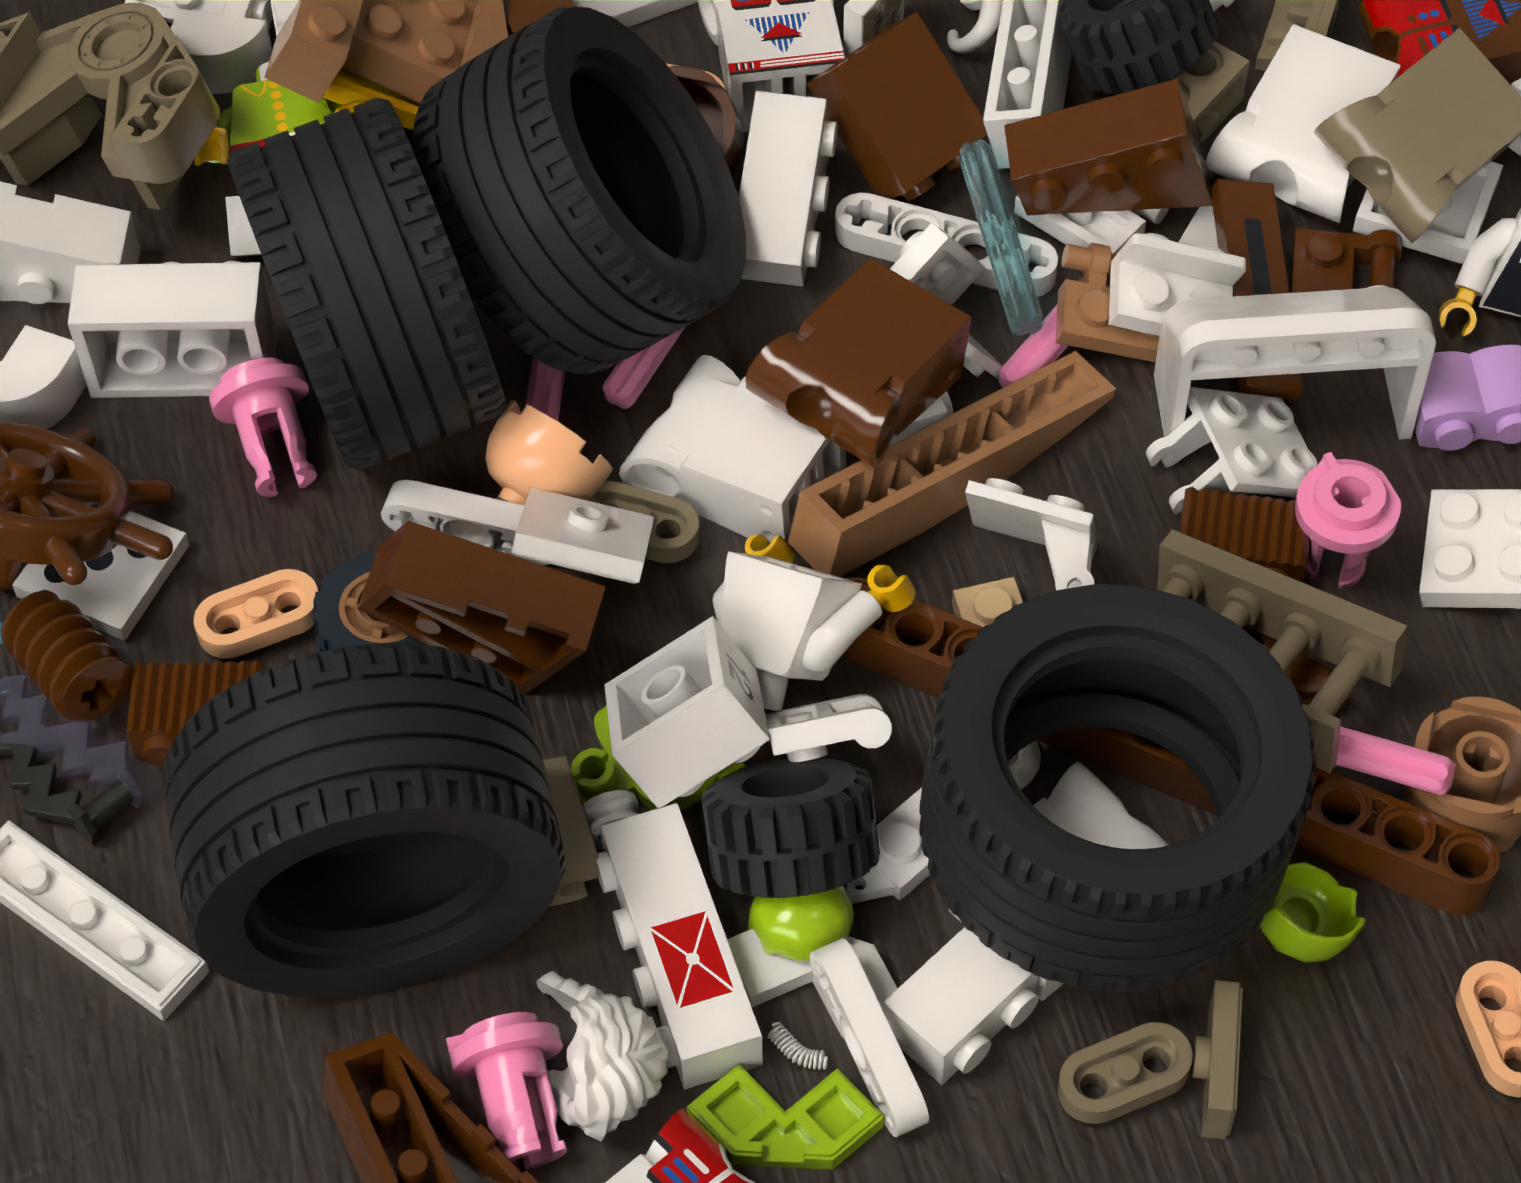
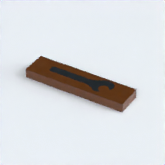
[1210,179,1304,401]

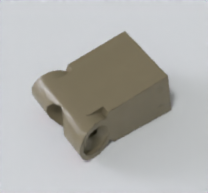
[1314,28,1521,243]

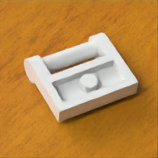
[765,694,892,762]

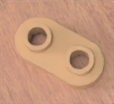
[194,569,318,659]
[1456,961,1521,1097]

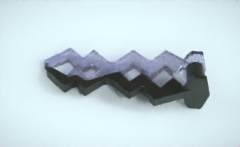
[0,674,143,846]

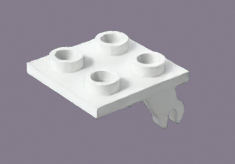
[1146,387,1318,514]
[965,478,1097,590]

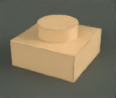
[952,577,1023,627]

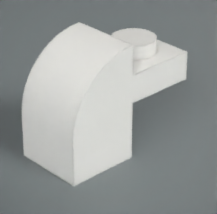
[171,0,272,94]
[0,325,87,429]

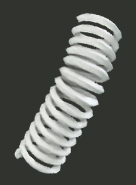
[767,1022,828,1070]

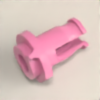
[209,358,317,497]
[1295,452,1401,589]
[446,1012,567,1169]

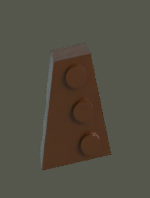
[1004,79,1212,216]
[357,521,606,695]
[323,1032,538,1183]

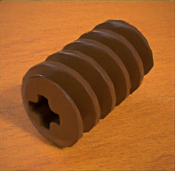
[1,589,133,722]

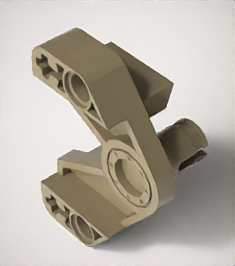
[0,3,220,210]

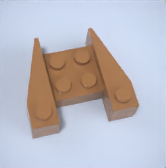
[264,0,508,104]

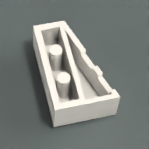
[739,91,838,286]
[0,182,141,304]

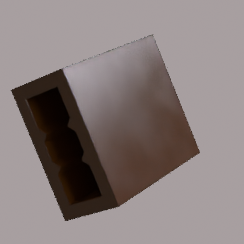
[806,12,987,202]

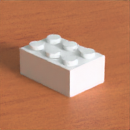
[68,261,277,398]

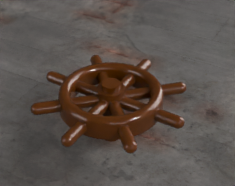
[0,421,174,589]

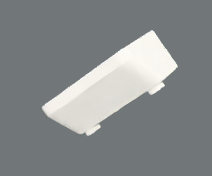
[1154,285,1436,440]

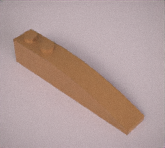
[788,351,1117,577]

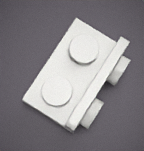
[1109,233,1246,336]

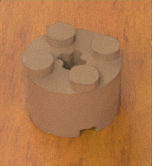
[1403,696,1521,853]

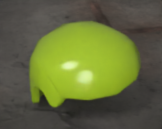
[1260,862,1366,963]
[748,886,854,962]

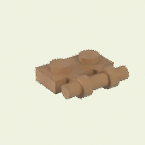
[1055,242,1159,362]

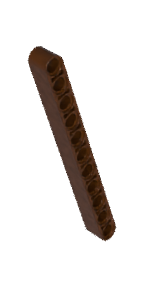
[841,577,1500,916]

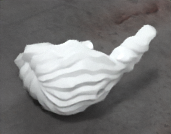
[536,971,669,1141]

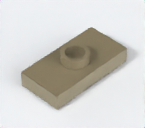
[1192,980,1243,1140]

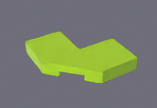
[687,1064,885,1170]

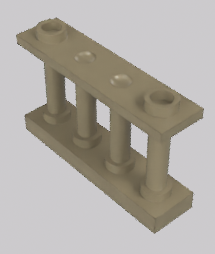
[1157,529,1408,773]

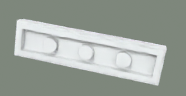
[0,820,210,1021]

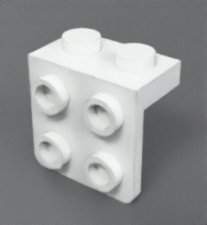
[890,223,1002,379]

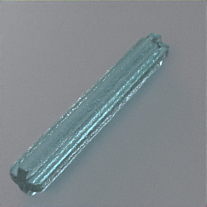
[959,139,1043,337]

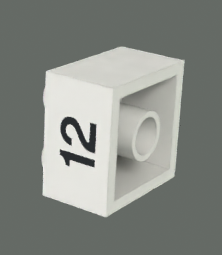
[605,616,770,808]

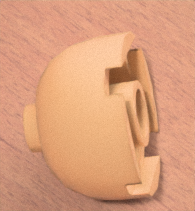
[485,400,613,505]

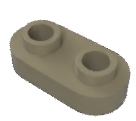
[588,481,700,563]
[1058,1022,1193,1124]

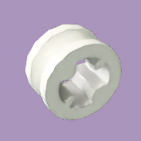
[582,790,639,850]

